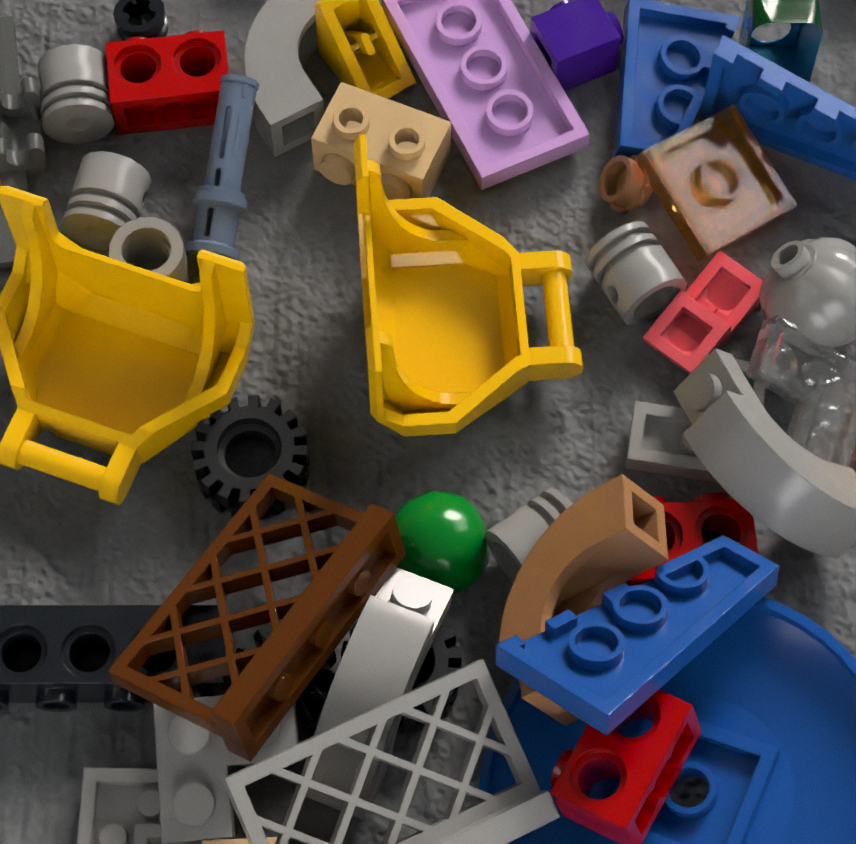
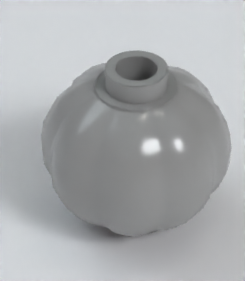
[759,237,856,350]

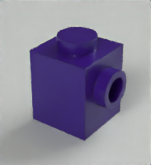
[530,0,624,91]

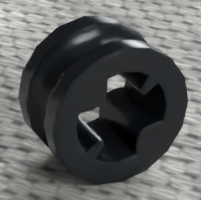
[113,0,169,41]

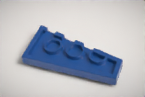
[698,34,856,181]
[495,535,779,736]

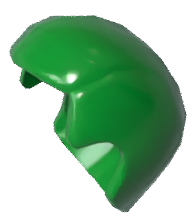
[395,490,489,594]

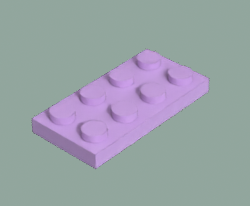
[382,0,590,190]

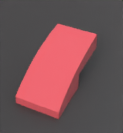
[643,250,763,375]

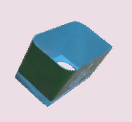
[738,0,823,82]

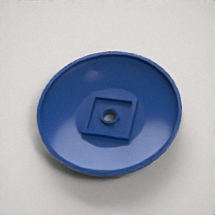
[479,597,856,844]

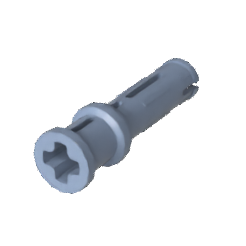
[184,74,259,261]

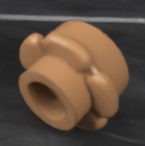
[598,155,654,213]

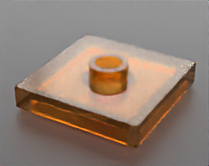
[635,105,798,262]

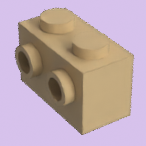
[311,82,451,200]

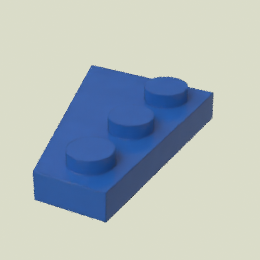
[614,0,741,167]

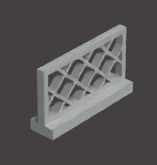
[222,659,560,844]

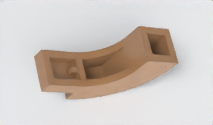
[499,474,668,726]

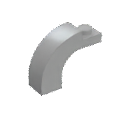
[244,0,380,157]
[673,348,856,559]
[305,567,454,820]

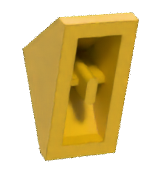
[314,0,416,99]

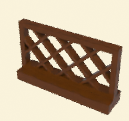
[107,474,406,762]

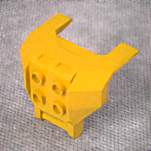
[353,134,583,437]
[0,186,255,505]

